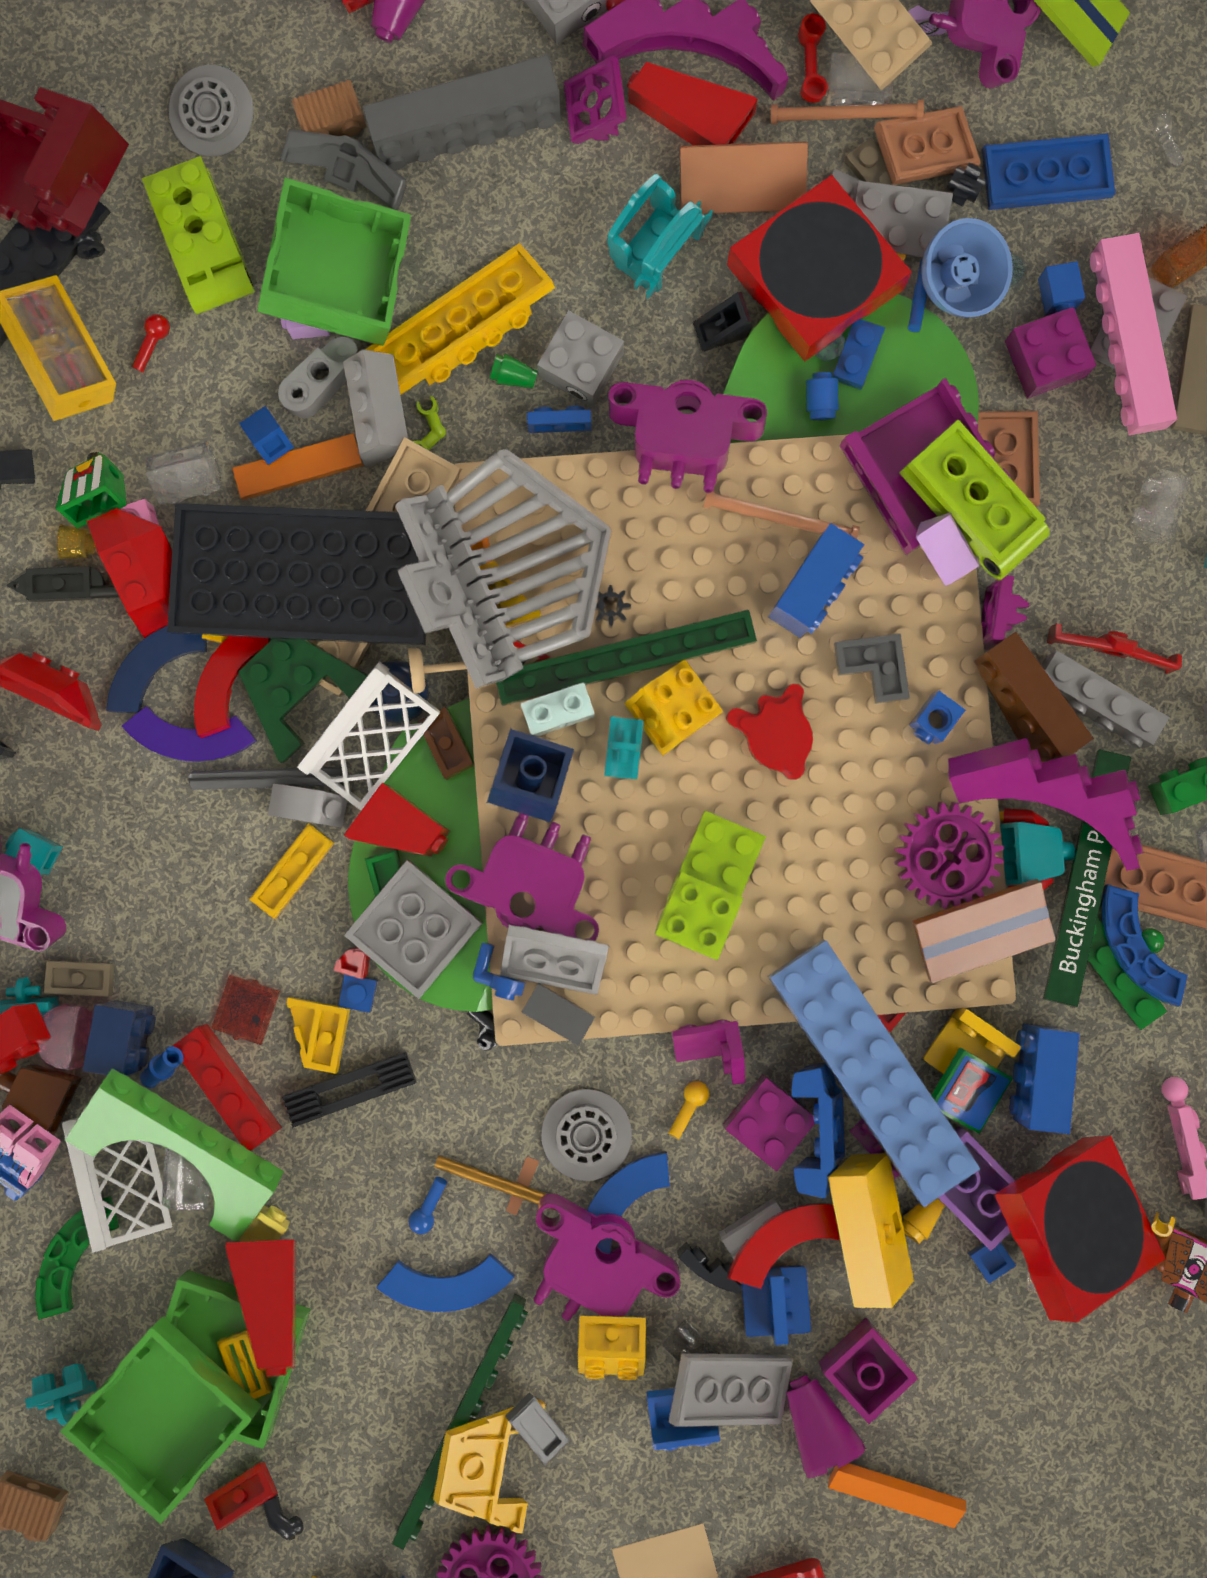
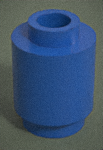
[806,372,839,420]

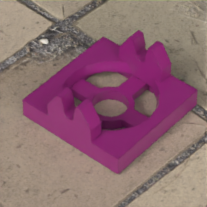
[563,56,627,144]
[981,575,1029,650]

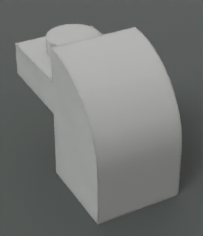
[268,784,347,828]

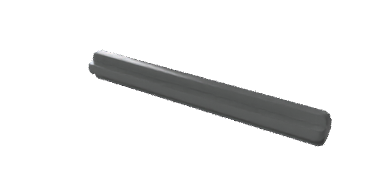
[189,767,348,790]

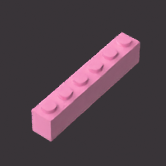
[1090,233,1177,435]

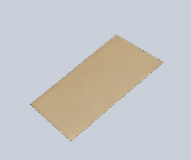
[612,1523,718,1578]

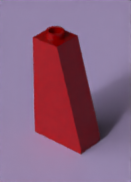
[627,62,758,146]
[226,1239,297,1376]

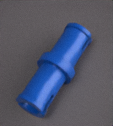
[140,1047,183,1088]

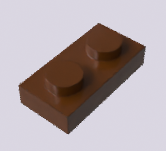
[417,707,475,780]

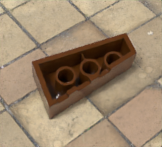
[974,632,1094,763]

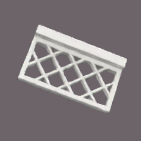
[297,661,440,810]
[62,1117,172,1253]

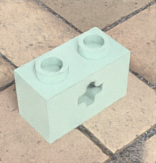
[521,682,595,737]

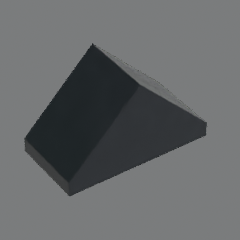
[693,292,752,351]

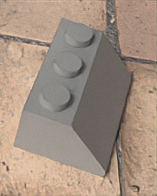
[343,350,408,468]

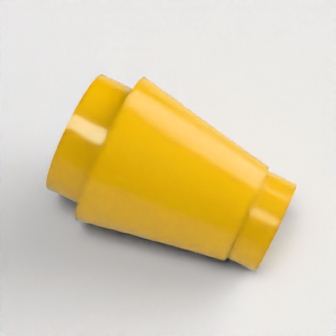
[902,1198,945,1244]

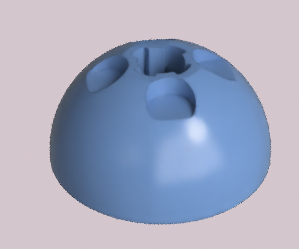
[921,218,1013,318]

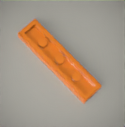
[232,433,364,500]
[828,1463,966,1528]

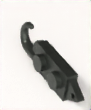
[7,566,119,602]

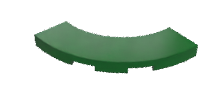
[35,1196,119,1320]

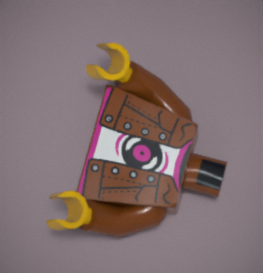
[1152,1212,1207,1313]

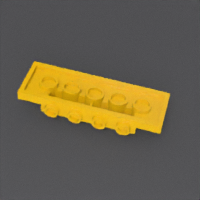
[365,243,555,395]

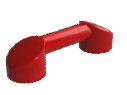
[798,13,828,103]

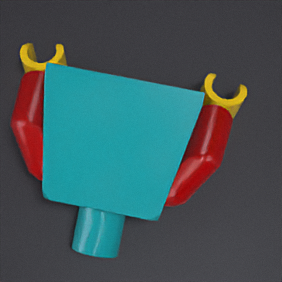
[999,808,1075,891]

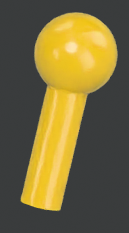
[668,1081,710,1140]

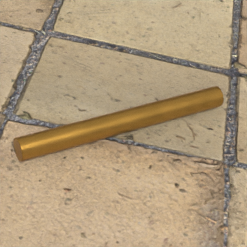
[434,1155,557,1211]

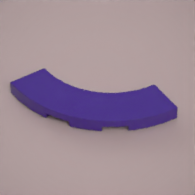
[122,706,257,762]

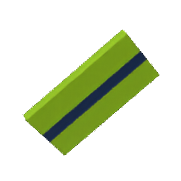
[1033,0,1130,67]

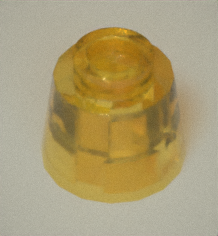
[57,524,95,560]

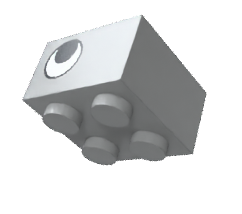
[524,0,606,44]
[537,310,624,407]

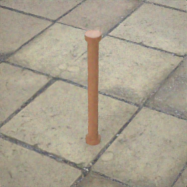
[771,100,924,125]
[703,491,860,539]

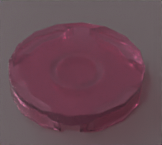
[38,1004,93,1070]

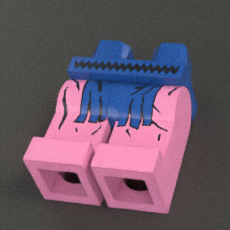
[0,1105,61,1201]

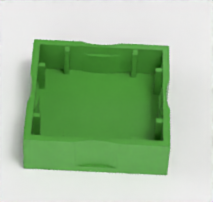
[257,177,411,346]
[166,1270,311,1449]
[60,1316,261,1524]

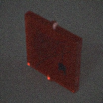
[211,974,280,1045]

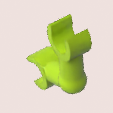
[413,395,446,450]

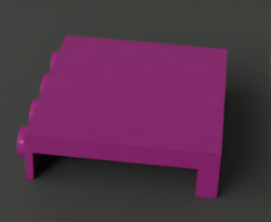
[839,378,1011,555]

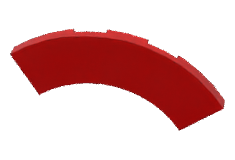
[194,636,271,738]
[727,1203,841,1289]

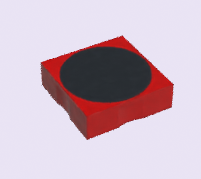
[727,175,912,362]
[994,1135,1166,1323]

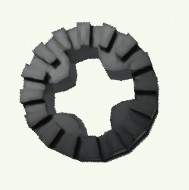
[73,231,106,260]

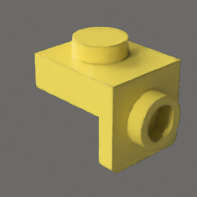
[239,1205,290,1242]

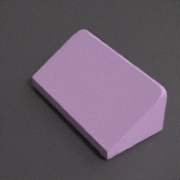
[916,513,980,586]

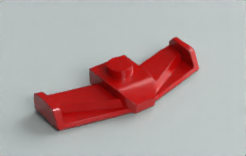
[1047,623,1182,674]

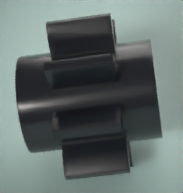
[946,162,986,207]
[595,585,631,628]

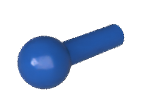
[408,1177,447,1235]

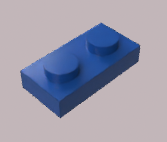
[832,319,885,390]
[527,406,591,433]

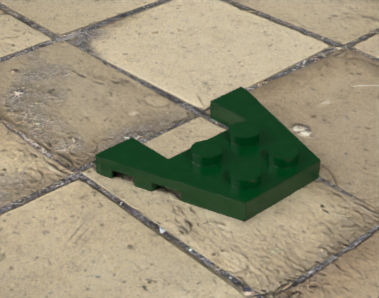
[239,639,368,763]

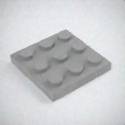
[344,860,483,999]

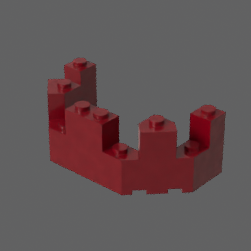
[0,87,129,237]

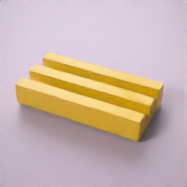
[217,1329,273,1399]

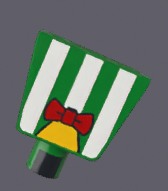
[55,452,127,529]

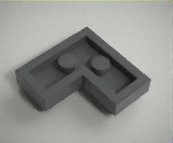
[834,634,910,704]

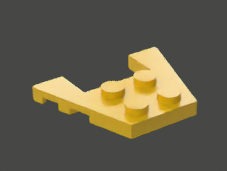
[433,1399,545,1533]

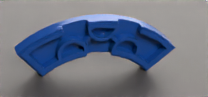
[1102,885,1188,1007]
[587,1152,670,1254]
[376,1253,515,1312]

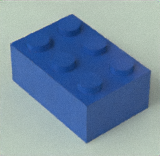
[768,522,864,638]
[1009,1023,1080,1134]

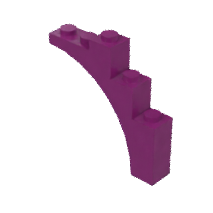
[583,0,789,101]
[948,738,1144,871]

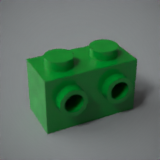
[1148,757,1207,815]

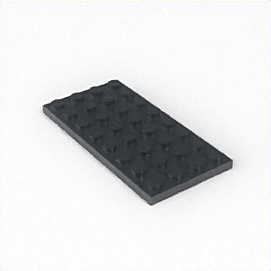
[167,503,426,646]

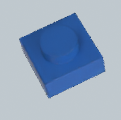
[338,974,378,1013]
[968,1242,1016,1284]

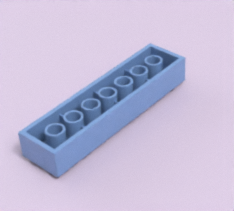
[767,940,980,1207]

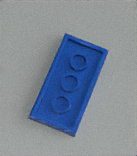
[982,133,1116,210]

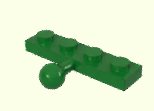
[1088,917,1168,1030]

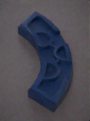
[106,626,207,713]

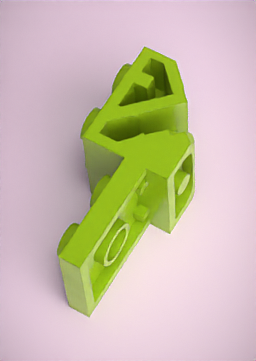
[654,811,766,961]

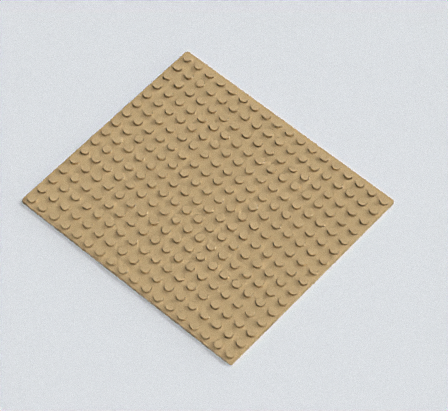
[454,434,1016,1046]

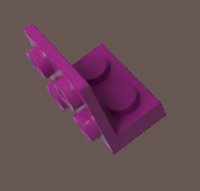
[672,1020,745,1085]

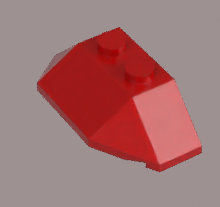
[87,508,172,638]
[0,652,102,731]

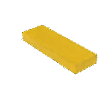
[249,823,335,919]

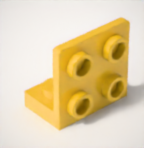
[624,661,723,756]
[923,1007,1021,1074]
[578,1316,646,1380]

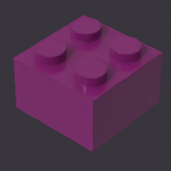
[1005,307,1097,399]
[723,1074,815,1172]
[818,1317,918,1424]

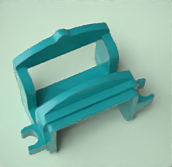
[607,173,713,299]

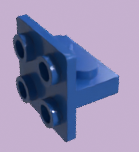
[742,1265,811,1345]
[646,1388,720,1451]

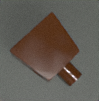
[0,1064,82,1135]

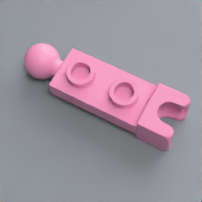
[1161,1077,1207,1200]

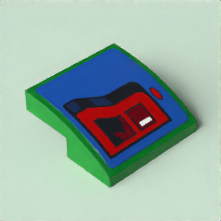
[931,1048,1013,1134]

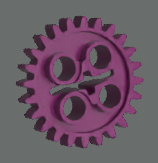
[894,802,1004,909]
[436,1525,544,1578]

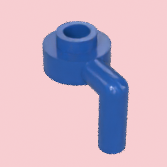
[473,942,525,1001]

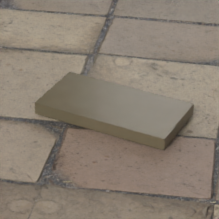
[1171,304,1207,435]

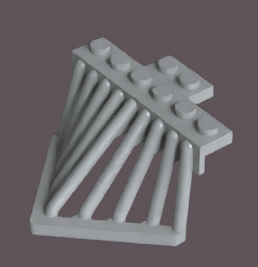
[395,449,611,689]

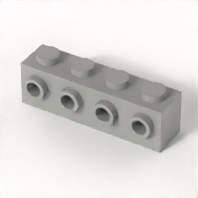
[1041,651,1170,749]

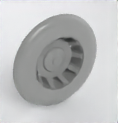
[169,65,253,156]
[541,1089,632,1181]

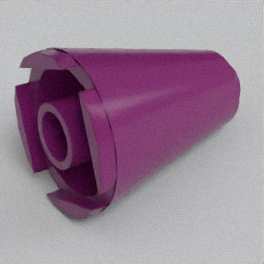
[371,0,426,43]
[786,1374,866,1478]

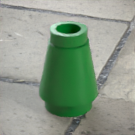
[489,354,538,389]

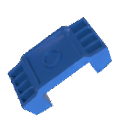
[792,1062,845,1198]

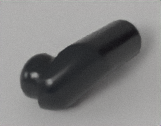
[467,1011,497,1051]
[263,1494,304,1540]

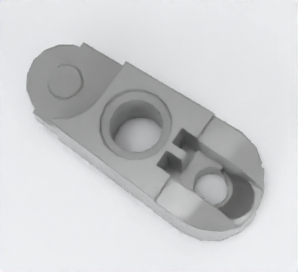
[278,337,359,418]

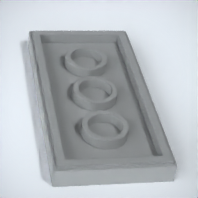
[669,1354,793,1427]

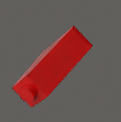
[344,783,450,857]

